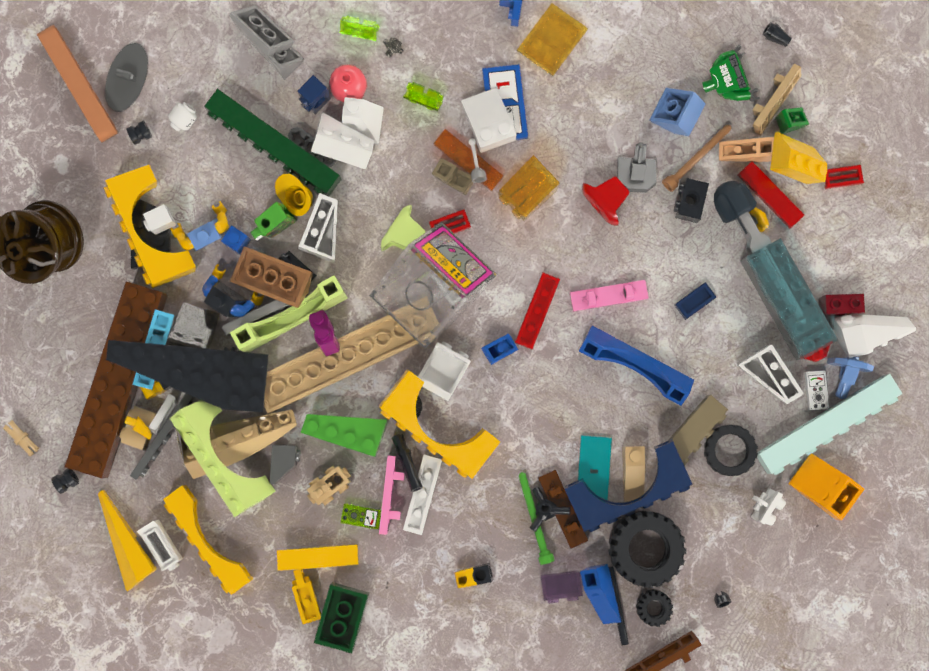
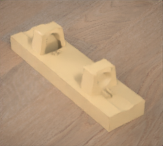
[753,64,802,136]

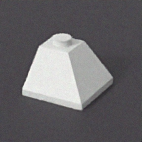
[342,97,384,145]

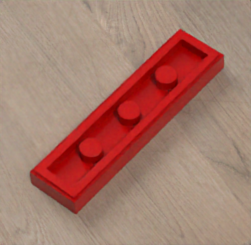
[738,161,805,229]
[515,272,560,350]

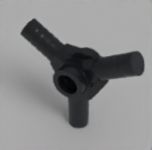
[529,487,571,532]

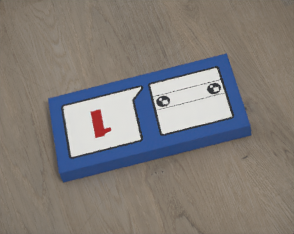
[482,64,528,140]

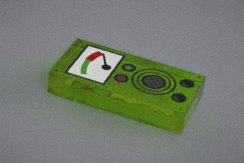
[340,504,382,530]

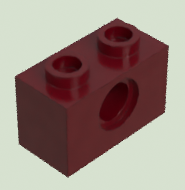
[819,294,865,317]

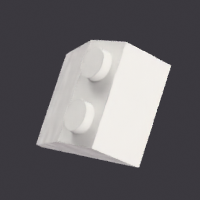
[461,88,516,153]

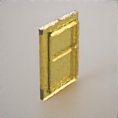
[517,3,588,76]

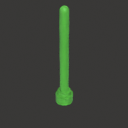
[519,472,555,565]

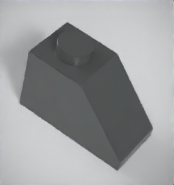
[270,445,301,484]

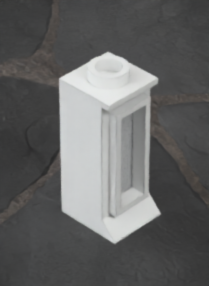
[137,520,183,572]

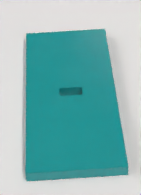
[578,435,612,500]

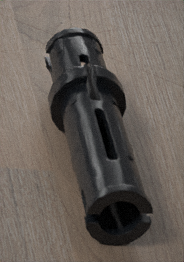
[391,434,423,492]

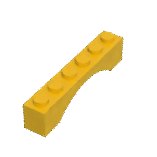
[163,485,253,595]

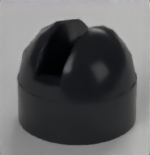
[714,591,732,608]

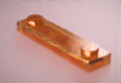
[433,129,504,192]

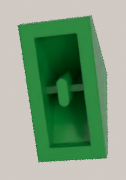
[775,107,809,134]

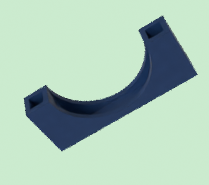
[565,439,693,532]

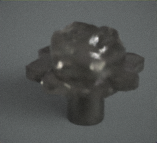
[383,37,404,57]

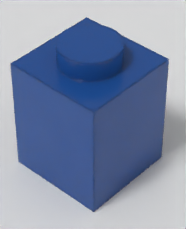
[221,225,251,255]

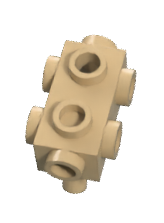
[307,465,351,506]

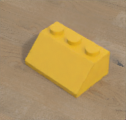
[770,132,827,184]

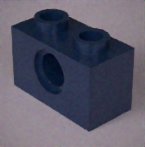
[297,75,331,114]

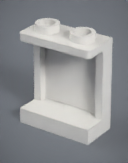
[417,341,471,402]

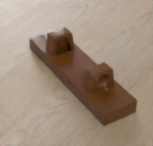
[538,470,588,549]
[625,630,702,671]

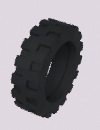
[704,425,758,476]

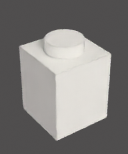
[143,204,176,235]

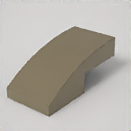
[432,158,473,195]

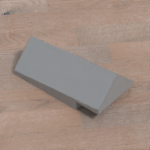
[229,5,304,80]

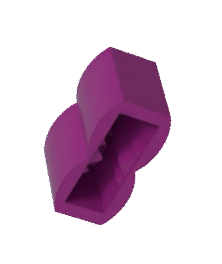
[309,310,340,357]

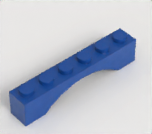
[579,325,694,406]

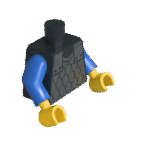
[202,264,264,317]

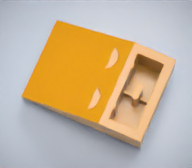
[788,454,865,520]

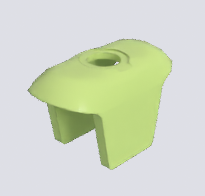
[381,205,426,254]

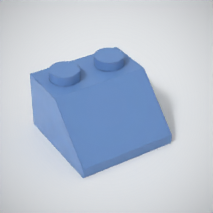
[650,88,706,136]

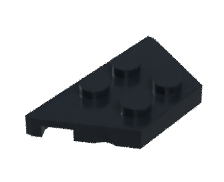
[131,199,171,269]

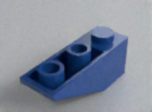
[580,564,621,624]

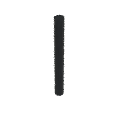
[609,566,629,646]

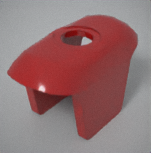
[582,176,630,226]

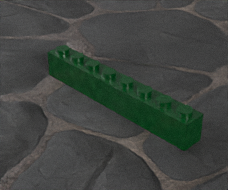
[204,88,342,197]

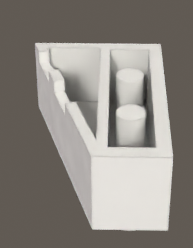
[311,112,374,169]
[298,193,338,263]
[737,344,804,404]

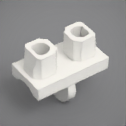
[751,488,786,526]

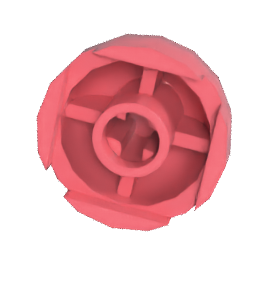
[329,64,367,102]

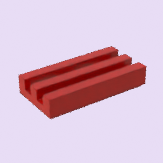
[824,165,864,189]
[429,209,471,241]

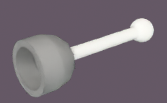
[469,138,487,183]

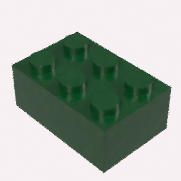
[314,582,370,654]

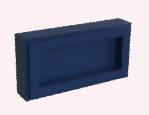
[674,282,717,320]

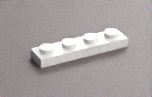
[403,455,442,535]

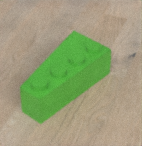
[301,414,388,457]

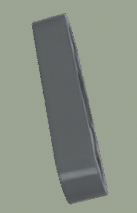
[288,127,336,167]

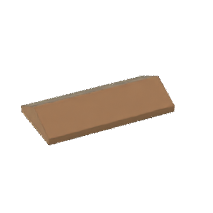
[230,246,313,308]

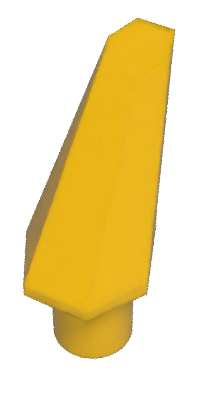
[124,416,152,440]

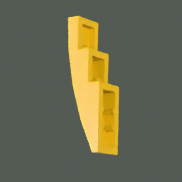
[277,544,358,571]

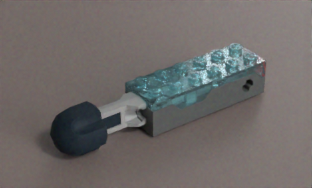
[714,181,838,362]

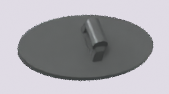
[105,43,148,112]

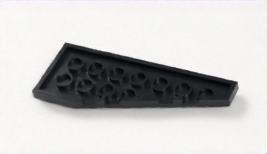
[106,340,268,412]

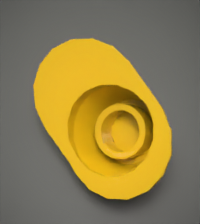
[275,174,313,216]

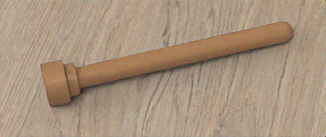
[662,125,731,192]

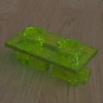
[340,15,380,41]
[403,82,444,111]

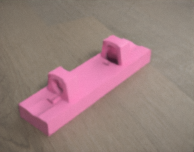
[570,280,649,312]
[379,455,405,535]

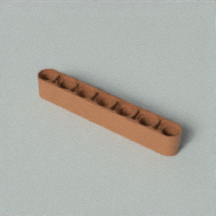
[37,25,118,143]

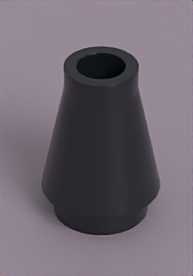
[762,22,792,47]

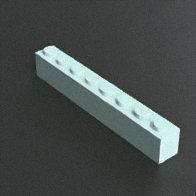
[757,374,902,475]

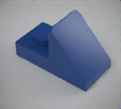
[499,0,522,27]
[481,333,519,365]

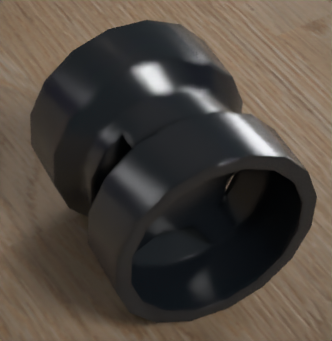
[126,120,152,145]
[51,469,79,494]

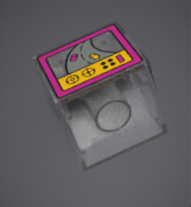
[369,222,498,349]

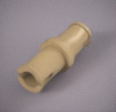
[3,420,40,457]

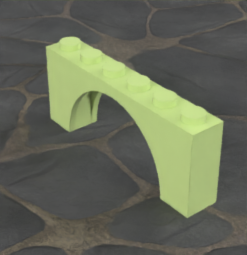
[230,275,348,353]
[170,400,276,517]

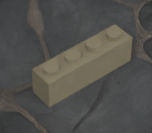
[669,394,728,466]

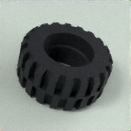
[608,511,687,588]

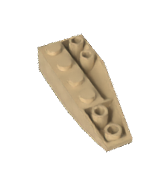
[180,410,297,479]

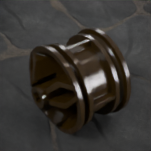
[0,200,84,284]

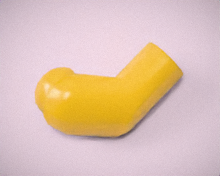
[749,207,769,232]

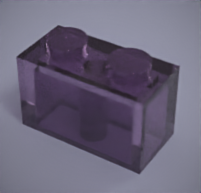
[540,570,583,603]

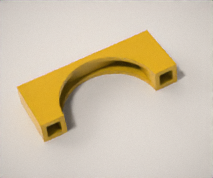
[103,165,196,289]
[378,370,500,479]

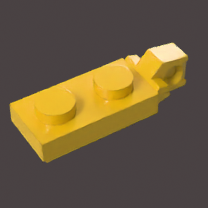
[292,569,321,625]

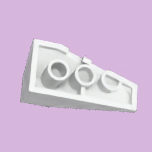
[834,314,916,358]

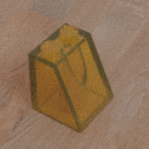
[499,155,560,221]

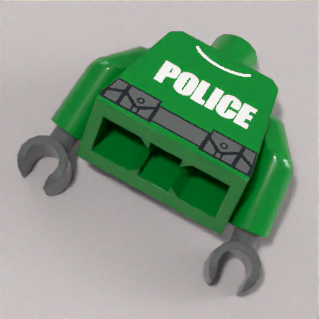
[702,45,760,102]

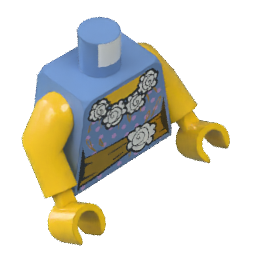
[170,201,229,251]

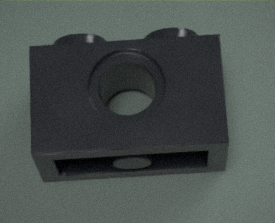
[674,178,709,223]

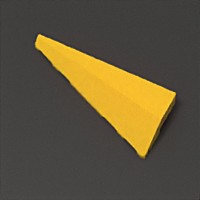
[98,490,157,592]

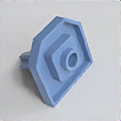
[826,356,874,399]

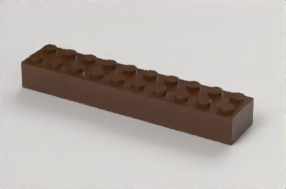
[64,281,168,479]

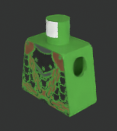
[250,202,297,241]

